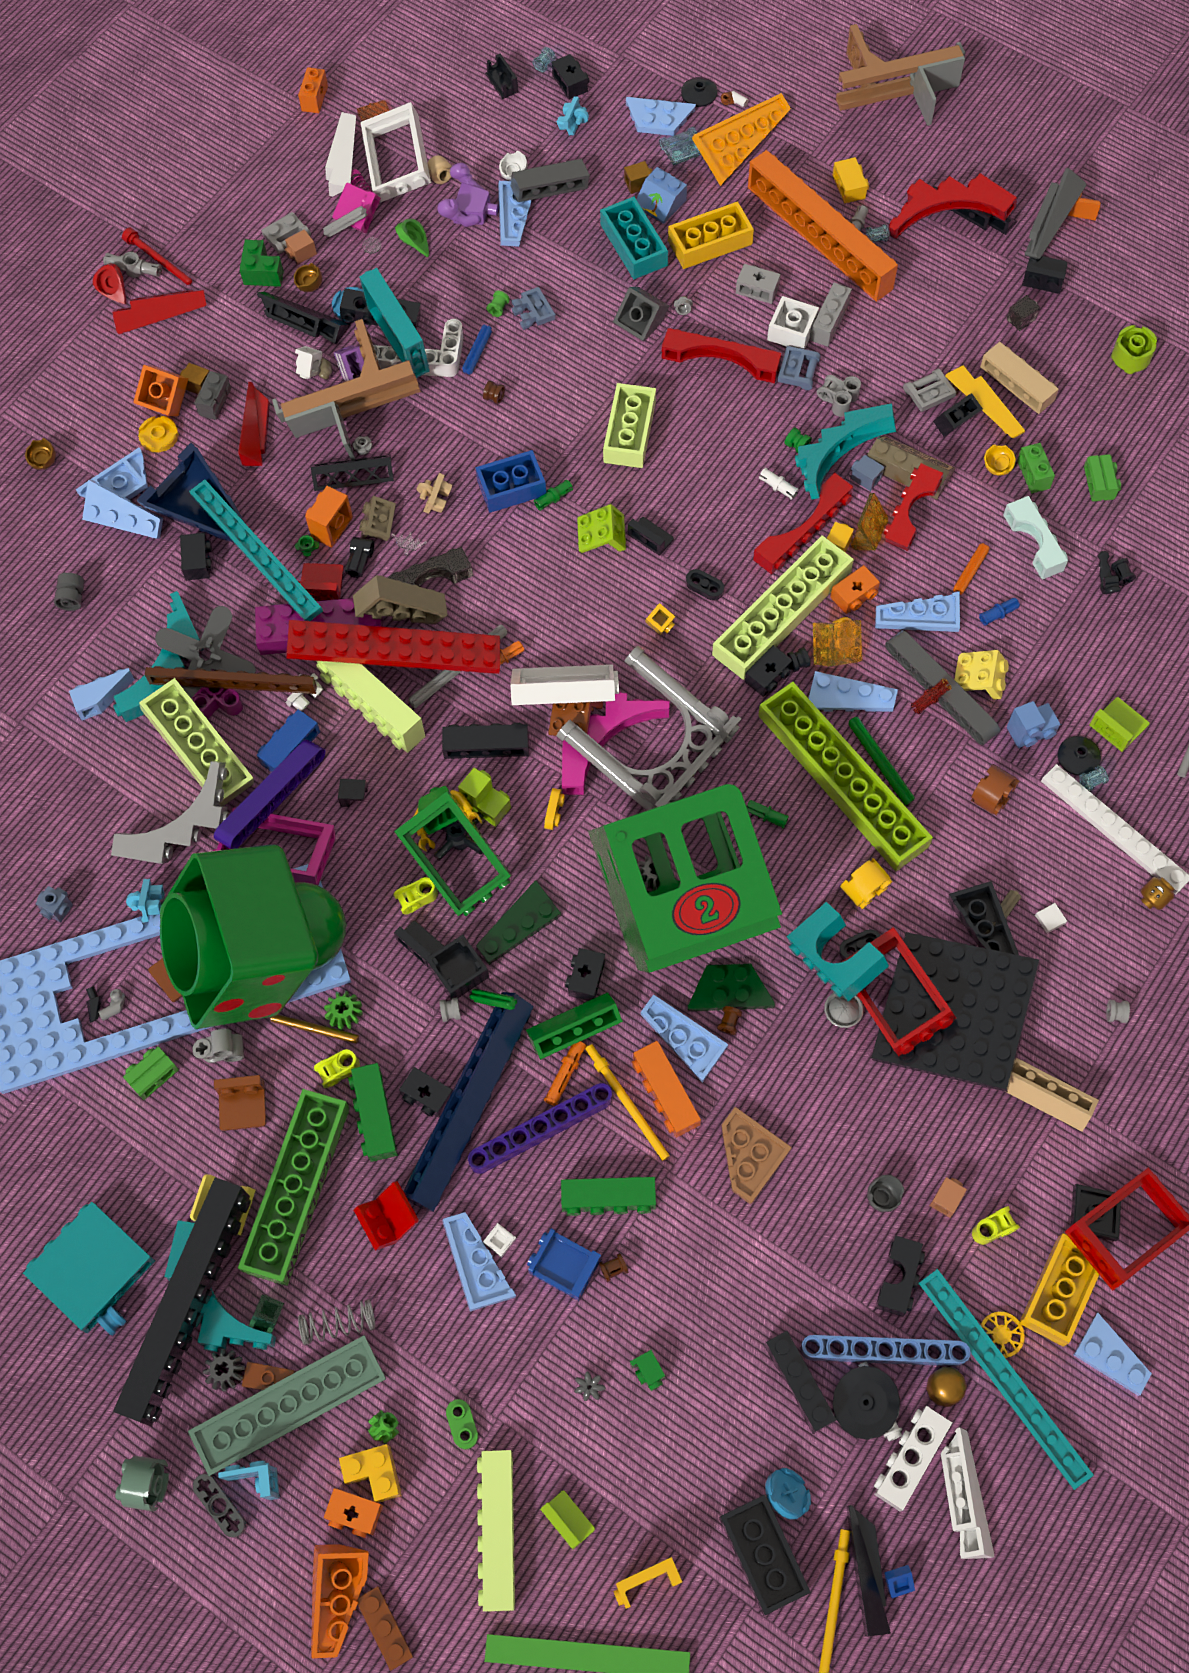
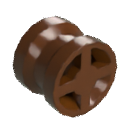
[483,381,505,404]

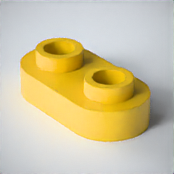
[544,788,565,830]

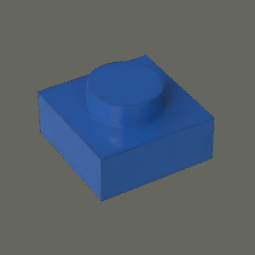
[884,1565,915,1598]

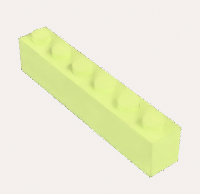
[477,1450,515,1611]

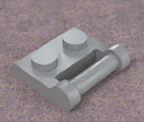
[261,212,311,254]
[903,368,956,412]

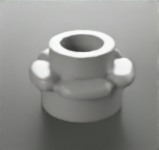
[674,296,693,315]
[353,436,372,455]

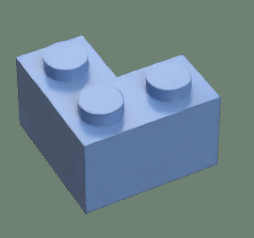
[1006,701,1060,748]

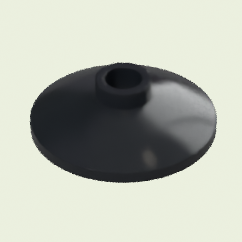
[681,77,717,107]
[1057,736,1101,776]

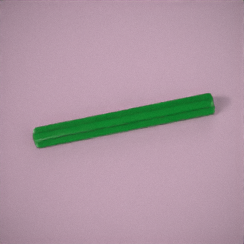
[848,716,915,805]

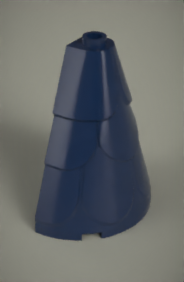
[137,442,246,543]

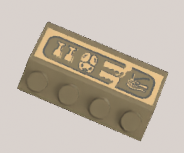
[867,435,955,500]

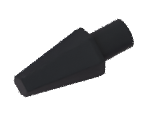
[86,986,103,1023]

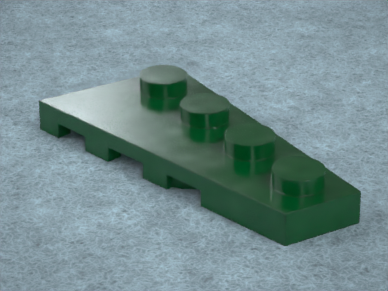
[476,880,561,965]

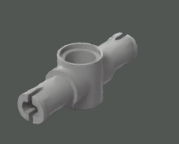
[103,252,162,278]

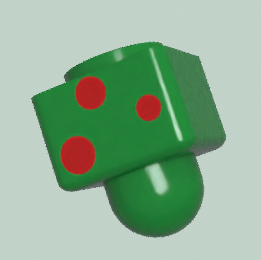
[160,844,346,1029]

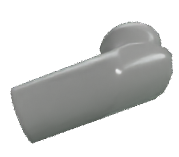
[98,989,125,1021]

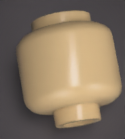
[427,155,452,184]

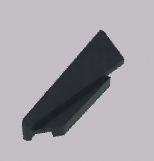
[933,186,1017,235]

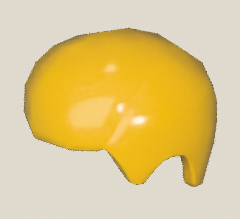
[984,444,1016,476]

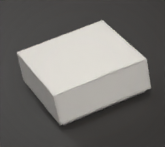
[1035,903,1067,934]
[483,1223,516,1258]

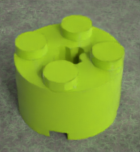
[1111,325,1157,374]

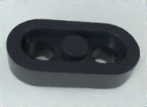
[686,569,724,600]
[839,929,881,960]

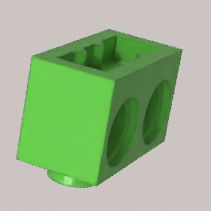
[1017,443,1055,494]

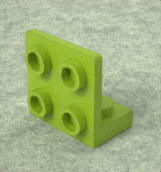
[577,504,626,553]
[1089,697,1150,752]

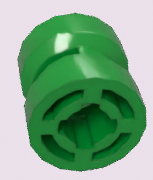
[784,427,812,453]

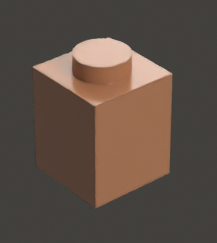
[285,229,317,265]
[929,1177,967,1218]

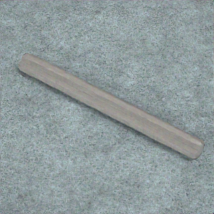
[408,625,507,708]

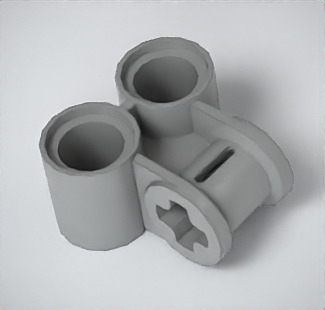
[817,375,861,417]
[193,1029,244,1063]

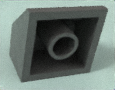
[613,287,669,341]

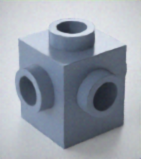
[35,886,73,923]

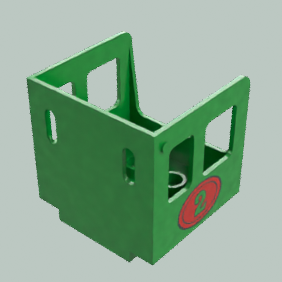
[588,784,782,973]

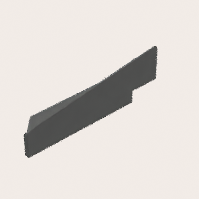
[1025,168,1086,259]

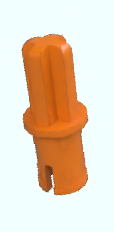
[500,641,524,665]

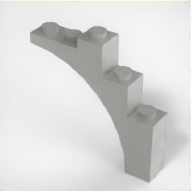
[111,761,229,864]

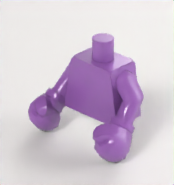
[437,162,499,227]

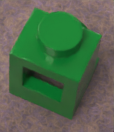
[630,1350,665,1391]

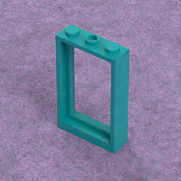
[359,268,430,378]

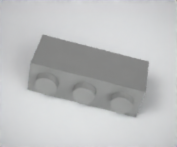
[810,283,852,347]

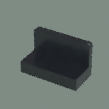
[628,517,674,556]
[394,921,444,967]

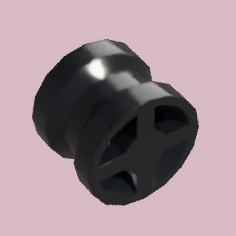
[787,647,811,672]

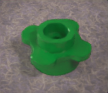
[295,535,319,557]

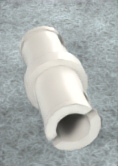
[759,468,799,500]

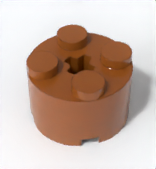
[970,764,1020,816]

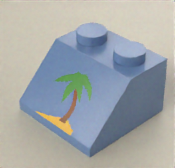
[636,167,687,224]

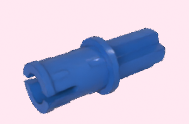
[979,598,1020,626]

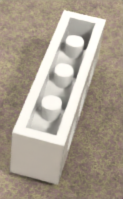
[874,1406,952,1511]

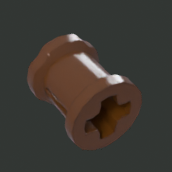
[717,1006,743,1035]
[598,1253,629,1283]

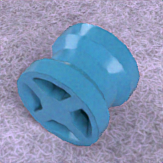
[96,1305,127,1336]

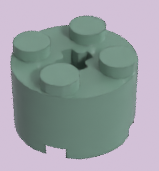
[115,1456,169,1512]

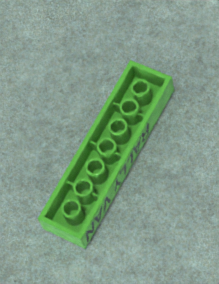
[238,1089,350,1286]

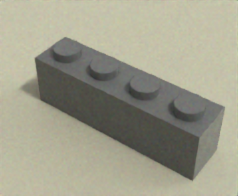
[510,159,590,202]

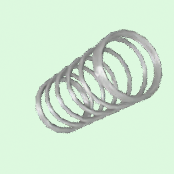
[298,1299,375,1346]

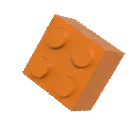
[133,365,189,416]
[305,486,353,548]

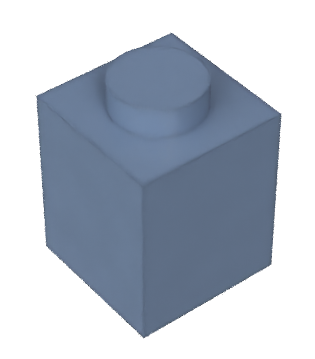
[851,455,884,492]

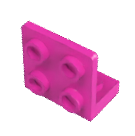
[332,183,381,234]

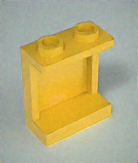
[613,1557,682,1609]

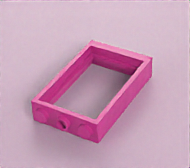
[213,807,336,886]

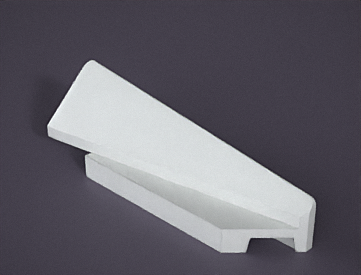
[325,112,356,197]
[941,1428,994,1559]

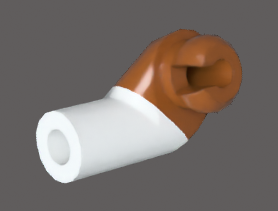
[721,91,749,108]

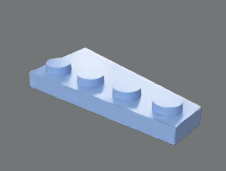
[82,480,163,539]
[875,592,960,632]
[442,1212,516,1311]

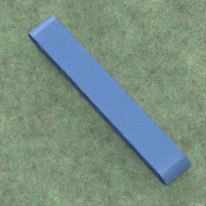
[800,1335,971,1366]

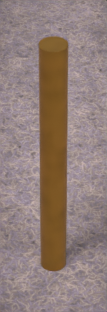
[271,1014,359,1044]

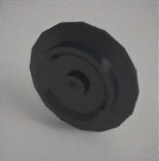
[833,1366,901,1440]

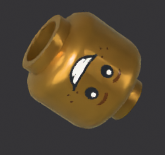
[1141,877,1175,910]

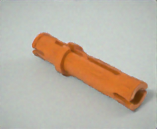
[544,1041,586,1106]

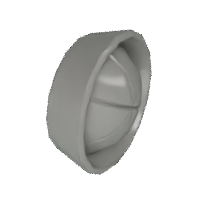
[824,992,864,1028]

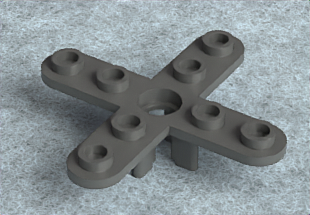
[155,606,256,698]

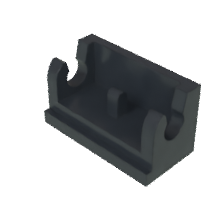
[485,53,518,99]

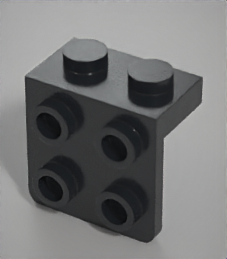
[1022,256,1067,294]

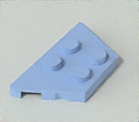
[626,97,696,136]
[76,448,148,500]

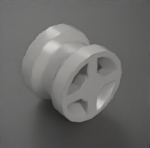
[439,997,461,1022]
[1106,999,1130,1023]

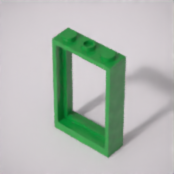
[394,791,513,916]

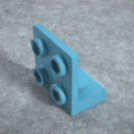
[218,1461,280,1500]

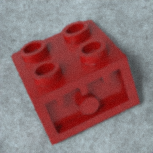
[298,563,344,601]
[353,1181,419,1251]

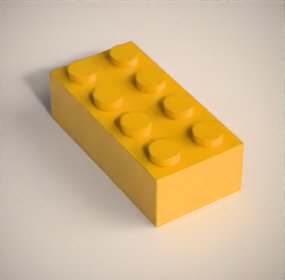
[668,201,754,269]
[1019,1233,1099,1347]

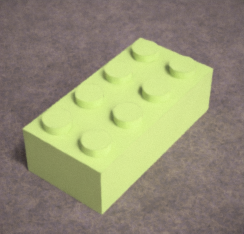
[603,383,656,468]

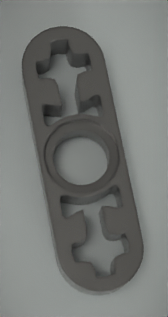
[193,1474,247,1538]

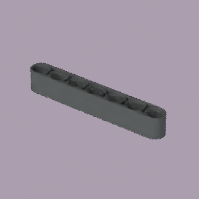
[885,630,1000,745]

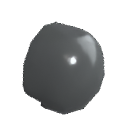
[867,1175,904,1212]

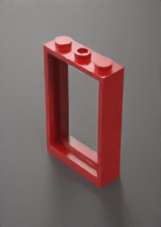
[840,927,956,1056]
[1065,1167,1189,1291]

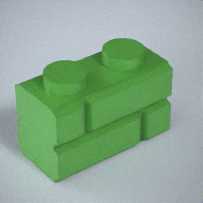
[1084,454,1121,502]
[123,1046,179,1100]

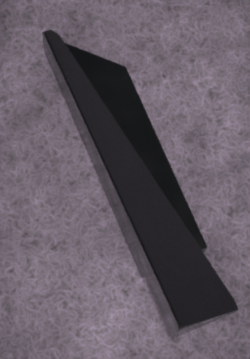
[257,292,350,344]
[846,1505,891,1637]

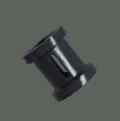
[1111,558,1136,586]

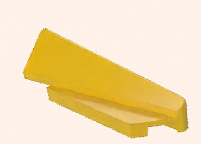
[945,365,1025,438]

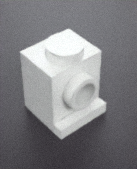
[295,346,322,379]

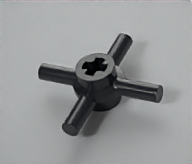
[434,811,484,861]

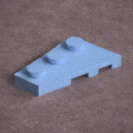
[1073,1312,1152,1396]

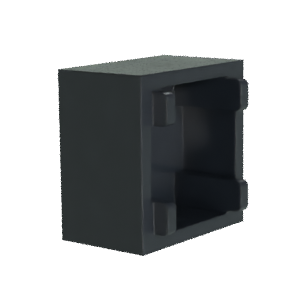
[426,935,489,1000]

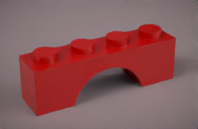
[883,463,943,551]

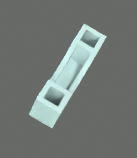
[1003,496,1068,579]

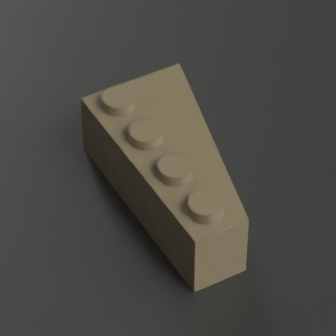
[353,575,448,625]

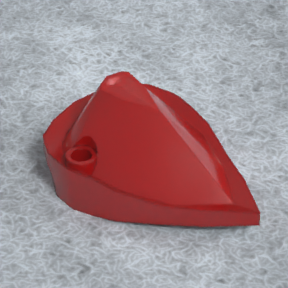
[93,263,126,304]

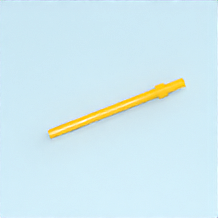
[585,1044,670,1161]
[819,1529,850,1673]

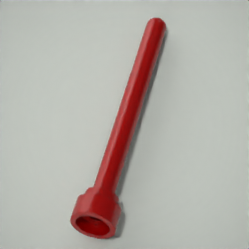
[122,227,192,285]

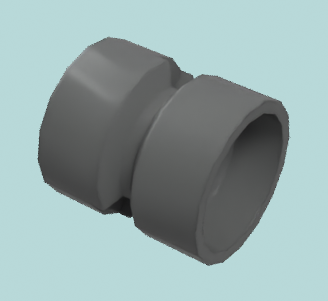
[54,573,85,611]

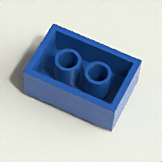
[475,450,546,513]

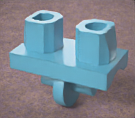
[557,97,589,135]
[126,879,165,922]

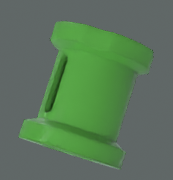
[486,290,510,317]

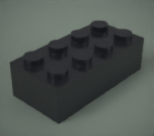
[719,1495,811,1616]

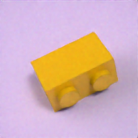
[832,157,869,204]

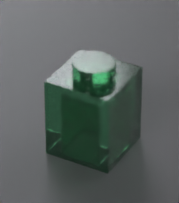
[248,1294,284,1334]

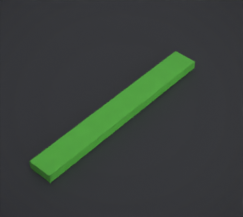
[484,1634,690,1673]

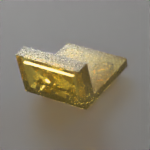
[851,493,888,551]
[813,620,862,666]

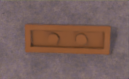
[358,1586,414,1671]

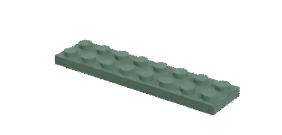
[188,1335,386,1476]

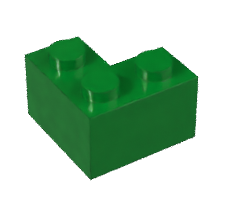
[239,239,284,287]

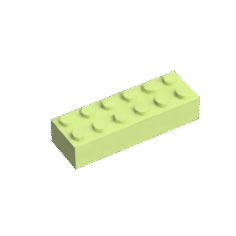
[316,661,426,753]
[139,678,254,806]

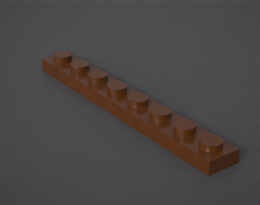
[145,666,317,694]

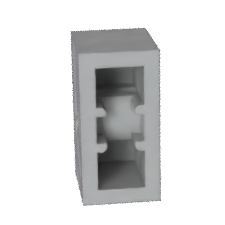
[736,264,781,304]

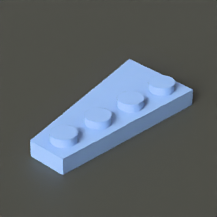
[498,180,532,247]
[809,671,898,712]
[641,994,728,1083]

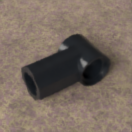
[345,537,375,578]

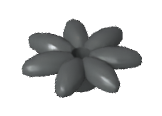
[574,1371,606,1401]

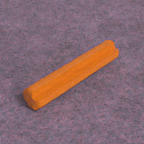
[953,543,990,595]

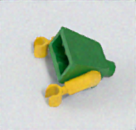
[413,786,482,852]

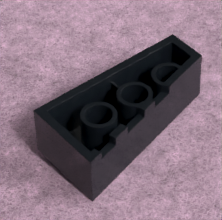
[948,881,1019,955]

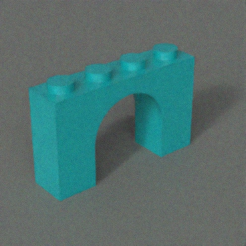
[787,902,889,1002]

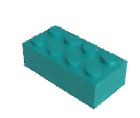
[600,196,668,280]

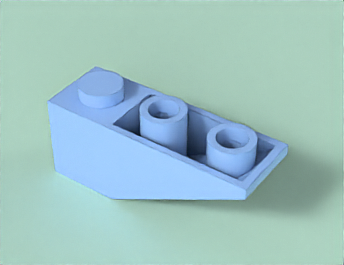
[69,668,135,721]

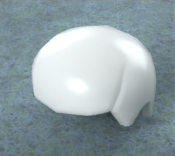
[499,151,528,181]

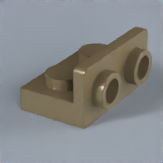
[359,496,396,541]

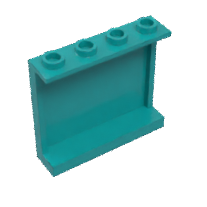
[23,1202,156,1334]

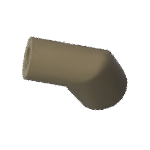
[319,358,332,380]

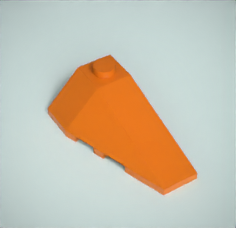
[311,1544,369,1658]

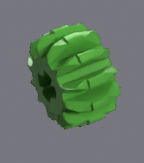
[324,991,363,1030]

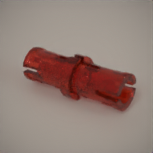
[911,678,952,714]

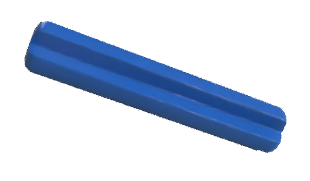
[462,324,492,375]

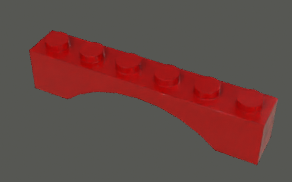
[662,328,781,384]
[753,473,853,575]

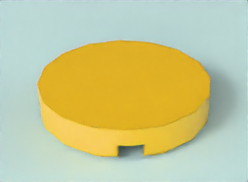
[138,416,179,453]

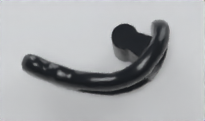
[1098,551,1121,595]

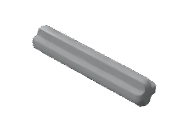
[323,206,367,237]

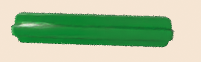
[469,989,517,1010]

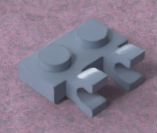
[512,287,556,330]

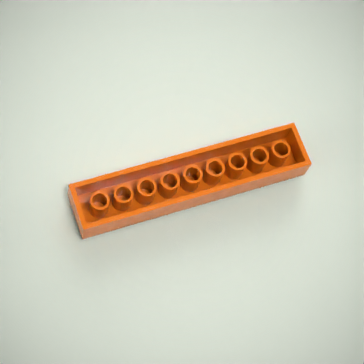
[748,150,898,302]

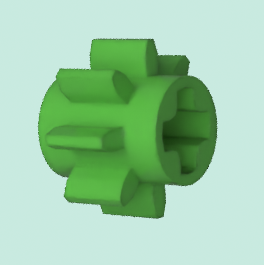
[368,1410,399,1444]

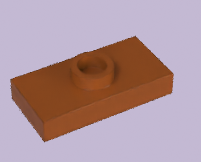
[242,1362,295,1390]

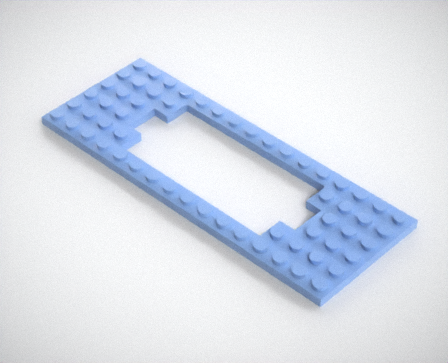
[0,864,351,1094]

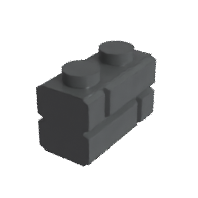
[194,371,231,420]

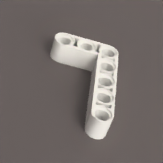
[373,319,464,377]

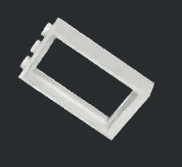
[361,102,431,202]
[511,664,619,705]

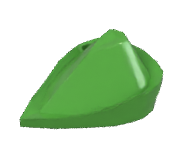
[395,219,429,257]

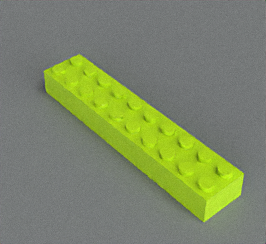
[758,682,933,872]

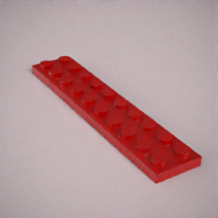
[286,620,500,674]

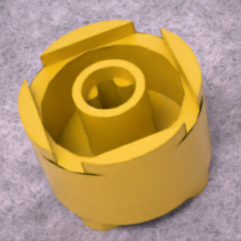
[840,858,893,909]

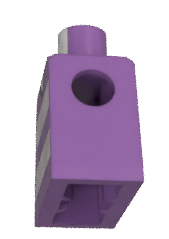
[334,345,364,381]

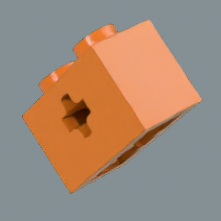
[298,67,328,113]
[830,565,880,614]
[323,1488,383,1538]

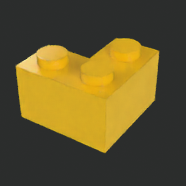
[339,1444,402,1503]

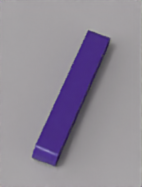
[214,739,326,849]
[468,1083,612,1174]

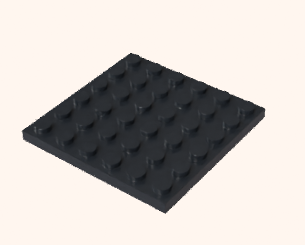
[871,932,1040,1092]

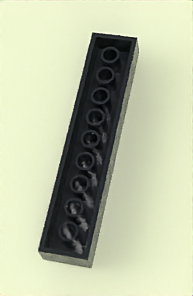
[113,1177,251,1427]

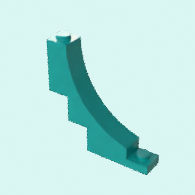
[113,591,204,722]

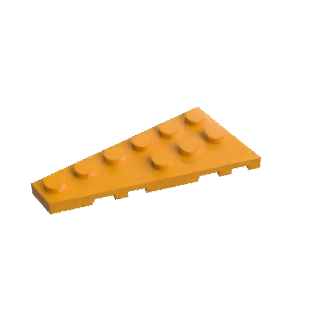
[692,93,791,186]

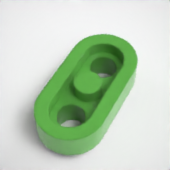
[446,1399,478,1450]

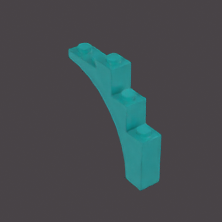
[795,403,896,500]
[164,1220,276,1352]

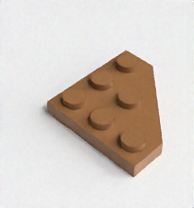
[721,1107,792,1205]

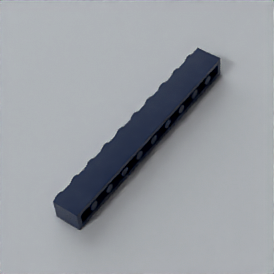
[404,992,534,1212]

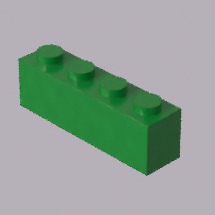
[526,992,623,1060]
[348,1063,398,1162]
[561,1177,656,1216]

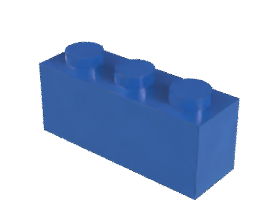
[256,709,321,772]

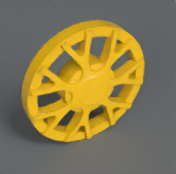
[980,1312,1024,1358]

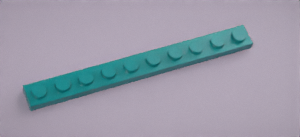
[189,480,323,621]
[919,1269,1094,1490]

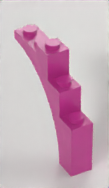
[562,692,669,795]

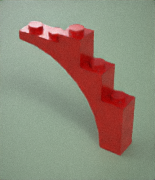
[889,173,1017,239]

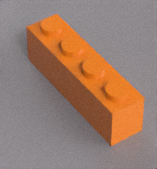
[631,1041,701,1138]

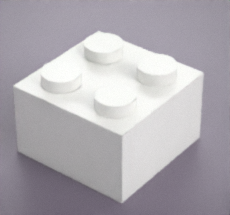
[767,296,819,349]

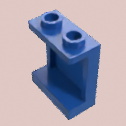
[527,1228,602,1301]

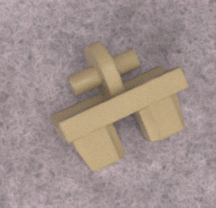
[417,473,452,514]

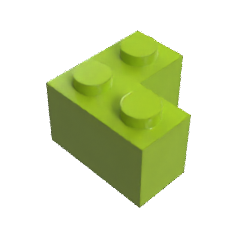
[458,768,511,827]

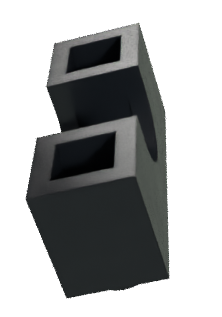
[875,1235,925,1317]

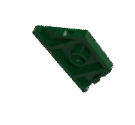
[688,964,775,1012]

